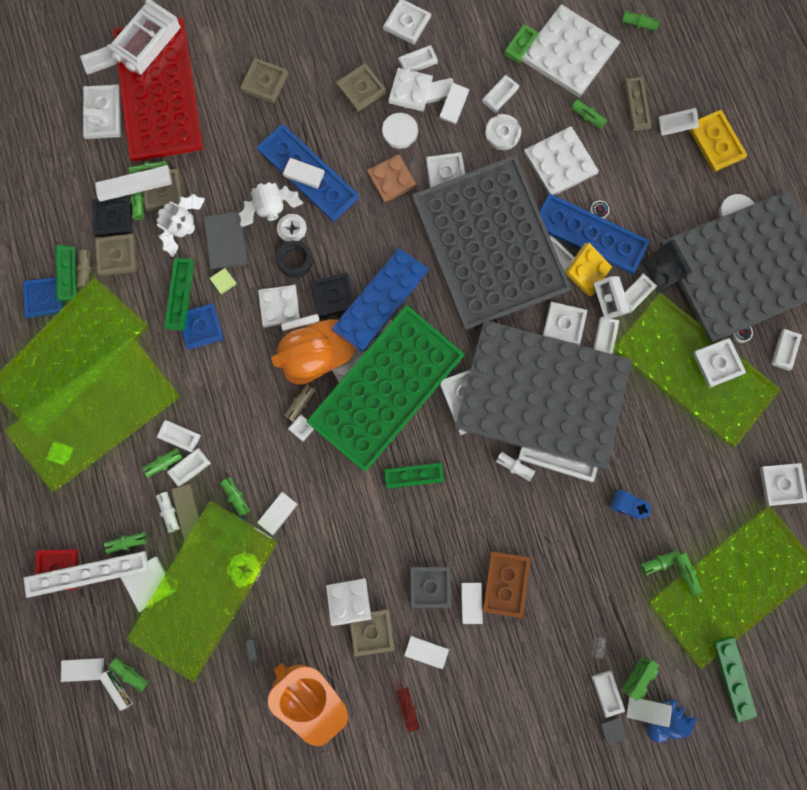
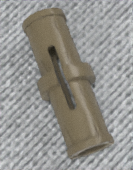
[76,250,91,289]
[284,384,316,422]

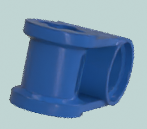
[610,489,651,519]

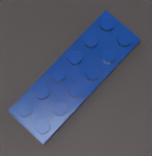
[256,124,359,223]
[540,193,650,274]
[332,248,429,353]

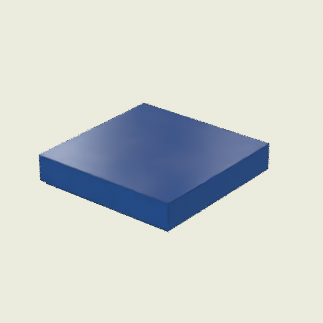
[23,277,64,318]
[181,303,224,350]

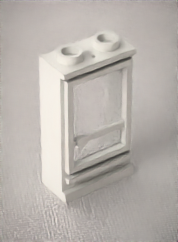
[107,0,181,75]

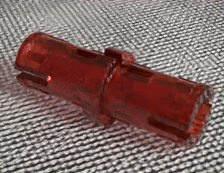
[396,687,420,732]

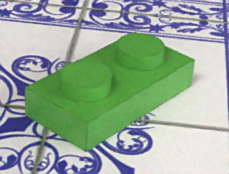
[504,24,539,63]

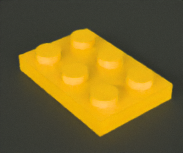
[689,110,747,173]

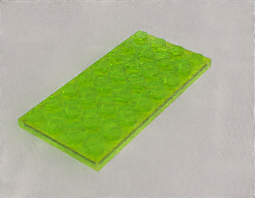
[0,277,149,438]
[613,293,781,448]
[4,336,180,492]
[126,501,278,683]
[647,506,807,669]

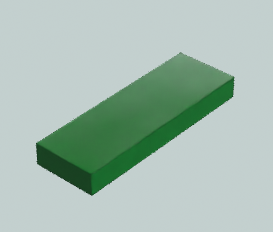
[55,245,77,302]
[384,462,444,489]

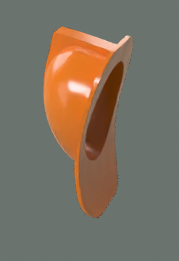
[271,319,355,385]
[268,663,348,746]

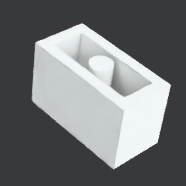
[594,276,630,319]

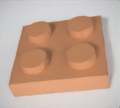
[367,154,416,203]

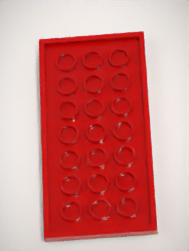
[113,18,204,162]

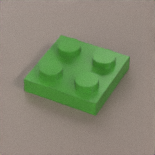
[621,656,659,701]

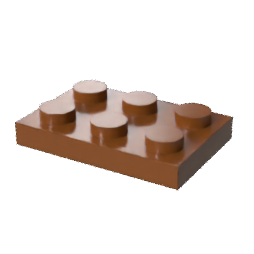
[482,551,531,618]

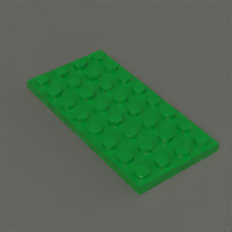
[306,305,465,472]

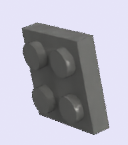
[411,567,451,608]

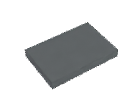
[203,211,248,271]

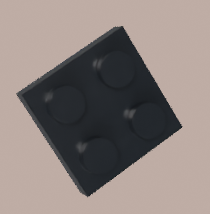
[92,196,133,237]
[643,240,693,292]
[311,272,355,318]

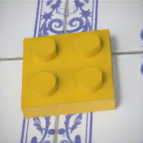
[565,243,612,296]

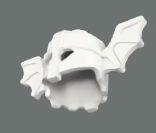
[239,183,303,227]
[157,194,205,257]

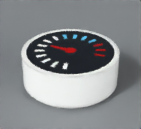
[590,201,609,219]
[732,327,753,343]

